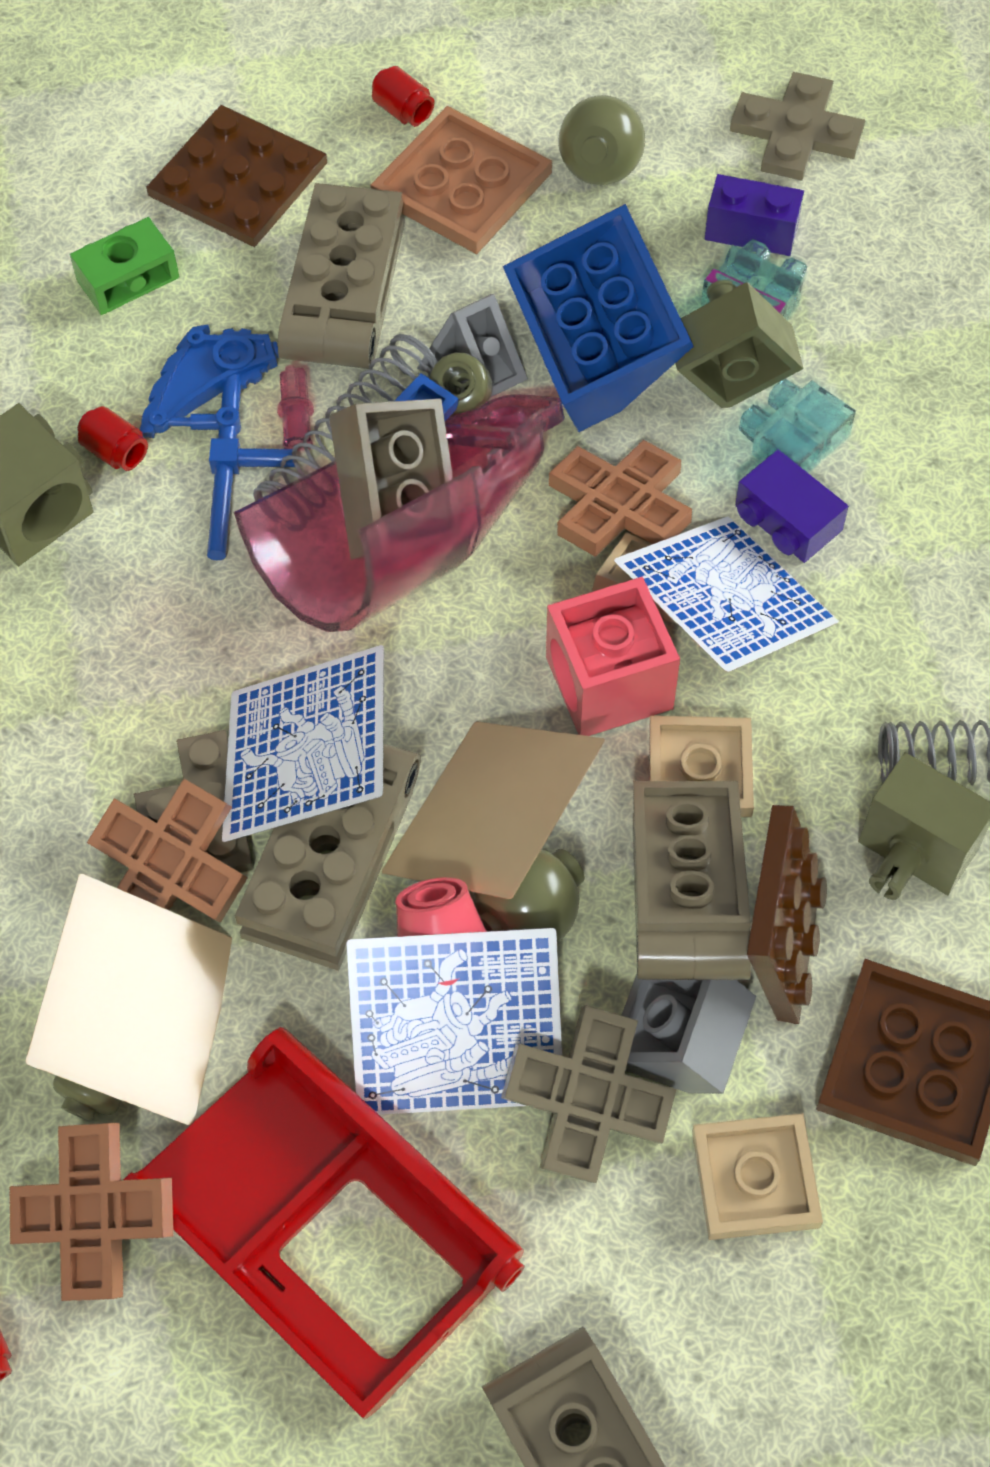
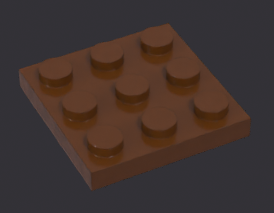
[146,105,327,248]
[747,805,827,1024]
[816,959,990,1167]

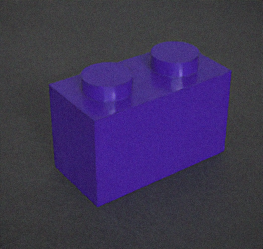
[704,174,804,256]
[735,449,849,563]

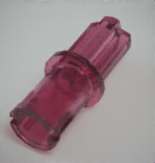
[277,365,314,451]

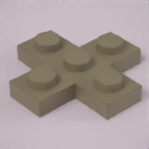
[730,72,866,181]
[134,730,253,872]
[501,1005,676,1183]

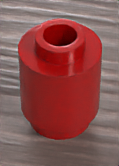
[372,66,435,127]
[77,406,148,471]

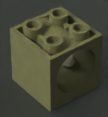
[0,403,94,567]

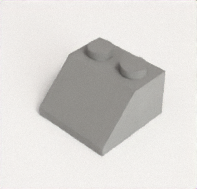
[621,974,756,1094]

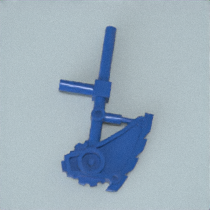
[140,324,296,561]

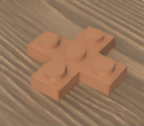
[549,440,692,557]
[87,779,248,923]
[9,1123,173,1301]

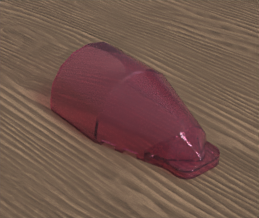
[234,394,565,632]

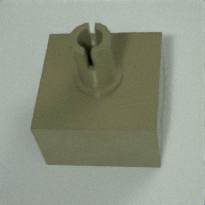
[675,280,804,408]
[858,752,990,900]

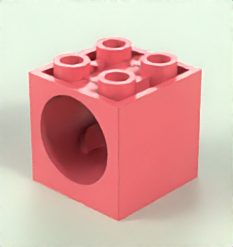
[546,576,680,736]

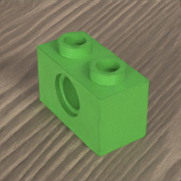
[70,216,180,316]

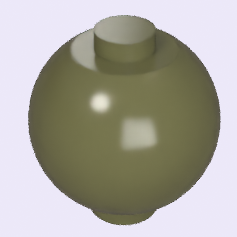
[558,95,645,185]
[474,849,585,942]

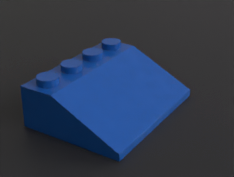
[502,204,694,432]

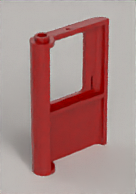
[123,1027,525,1420]

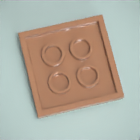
[370,106,552,254]

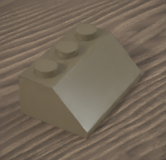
[329,399,463,560]

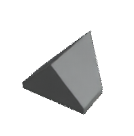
[417,294,528,398]

